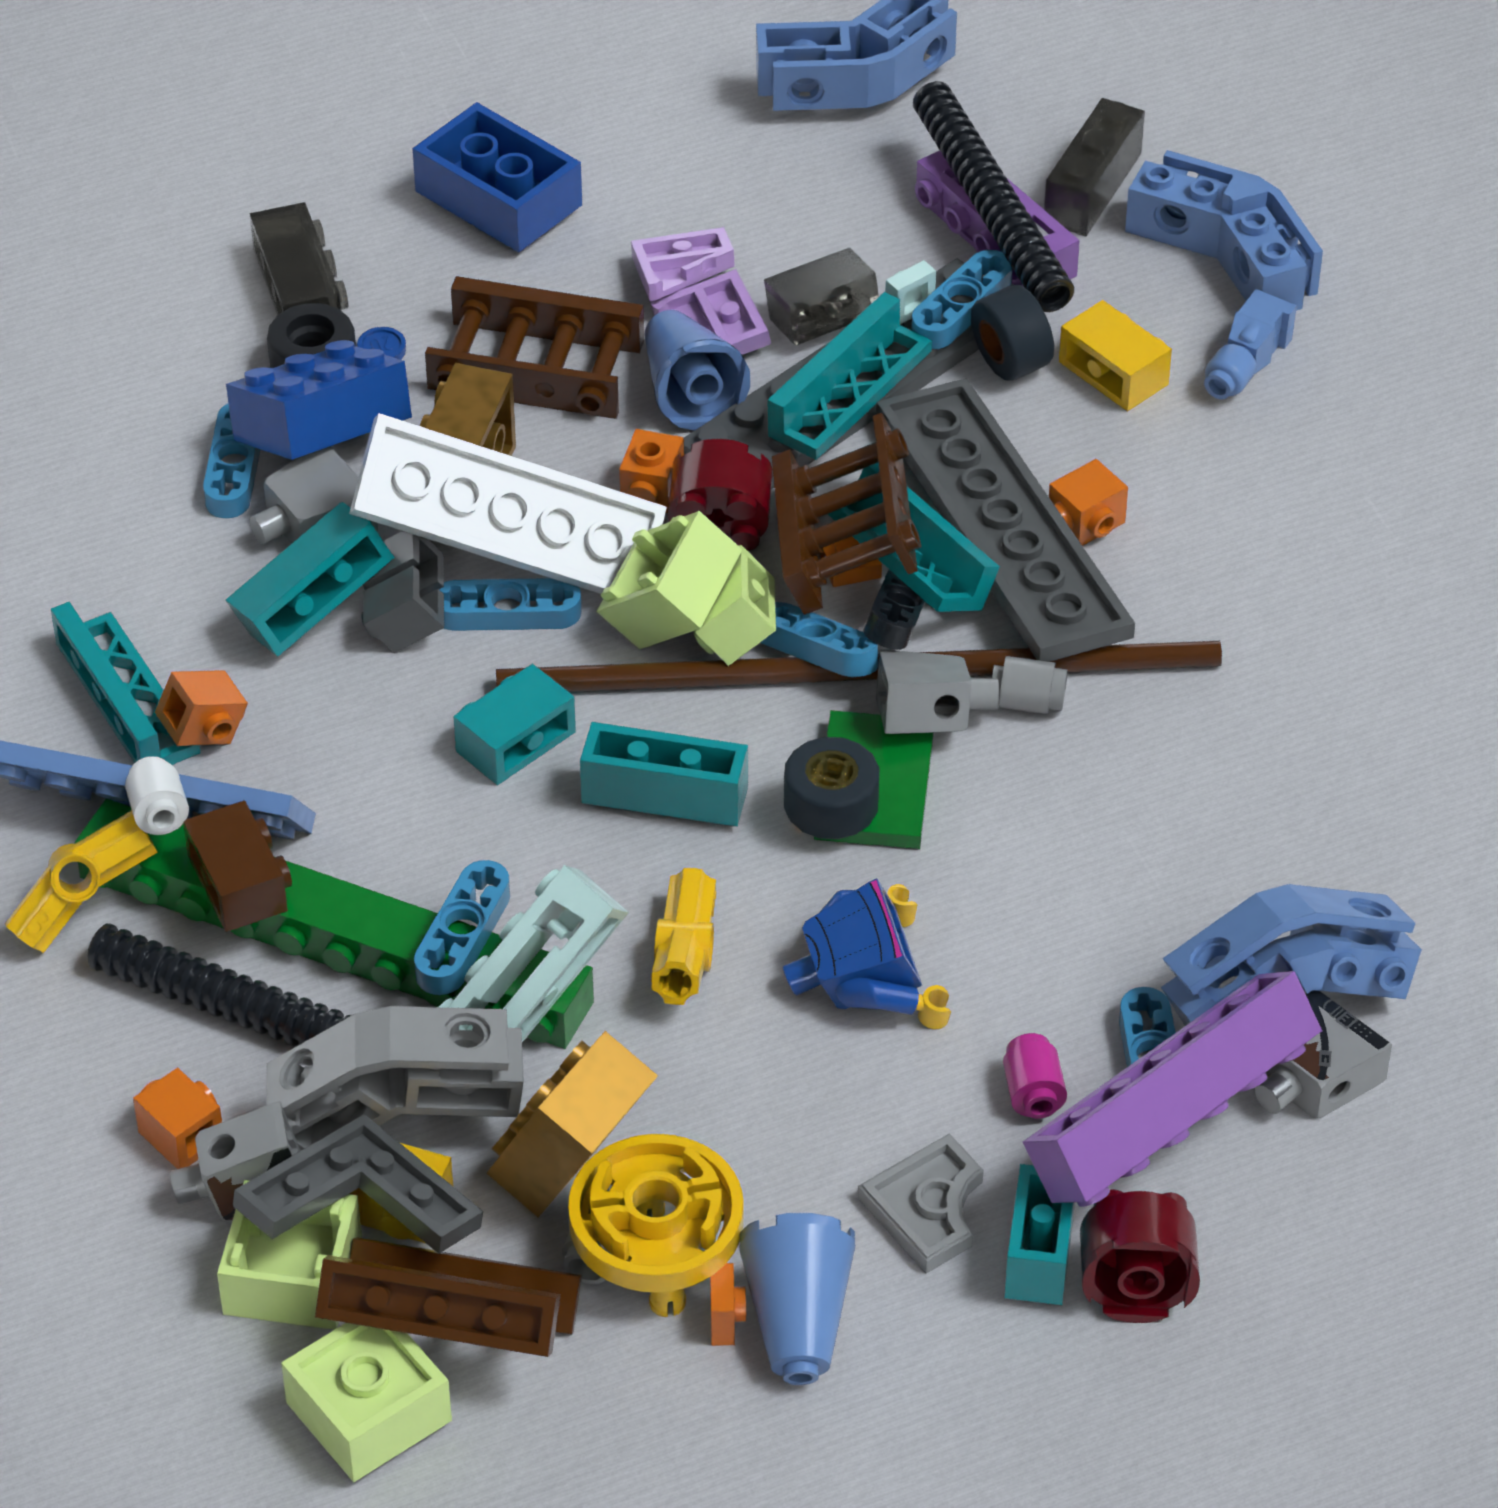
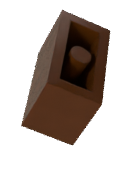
[183,800,292,932]

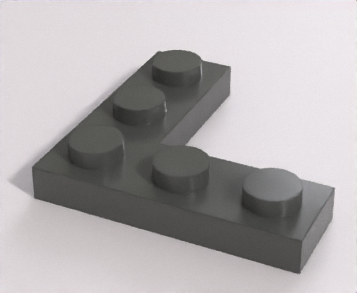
[233,1114,484,1254]

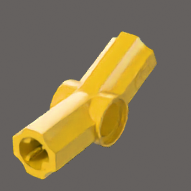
[5,810,157,953]
[651,868,717,1005]

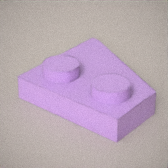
[631,227,735,301]
[650,269,771,355]

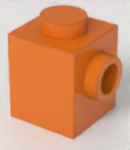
[619,429,684,514]
[1049,459,1128,546]
[154,670,248,746]
[133,1067,222,1169]

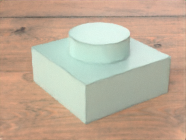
[885,260,936,324]

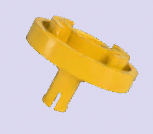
[568,1134,744,1317]

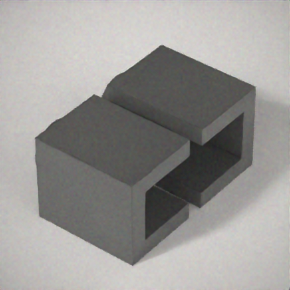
[361,531,444,653]

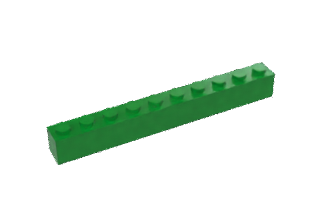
[74,798,594,1049]

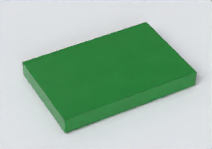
[814,710,934,849]

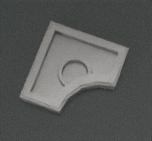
[858,1133,984,1274]

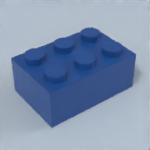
[412,102,582,253]
[226,340,412,460]

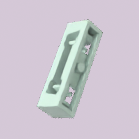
[439,865,629,1042]

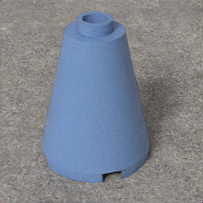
[645,310,750,430]
[739,1213,856,1385]

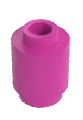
[1003,1033,1067,1119]

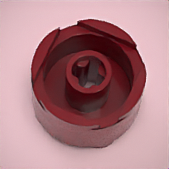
[668,439,773,551]
[1080,1189,1200,1323]

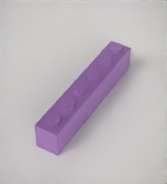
[1023,971,1322,1207]

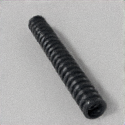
[913,81,1075,313]
[87,923,352,1046]

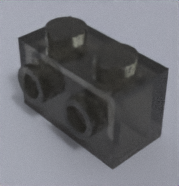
[764,247,879,346]

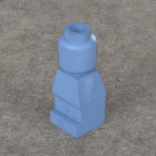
[1204,289,1297,399]

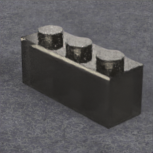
[1044,98,1145,237]
[249,202,349,315]

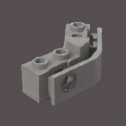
[266,1006,524,1151]

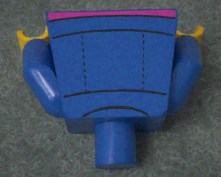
[783,878,951,1029]

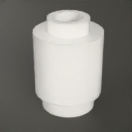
[125,757,189,835]

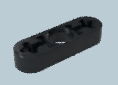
[863,569,925,650]

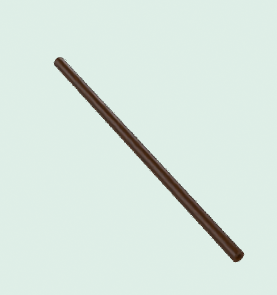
[496,640,1222,692]

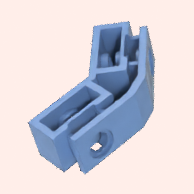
[756,0,957,111]
[1125,150,1323,311]
[1161,884,1422,1026]

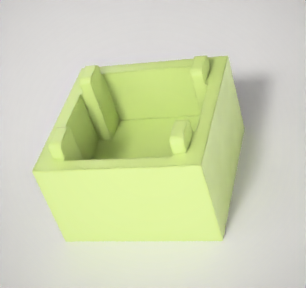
[596,511,742,649]
[217,1180,362,1330]
[281,1323,452,1482]

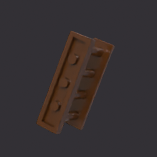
[425,276,644,419]
[772,413,921,615]
[315,1237,582,1357]

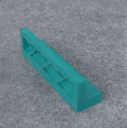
[767,292,932,460]
[823,463,1000,612]
[51,601,201,765]

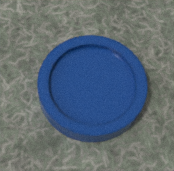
[357,327,406,360]

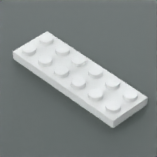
[349,413,667,594]

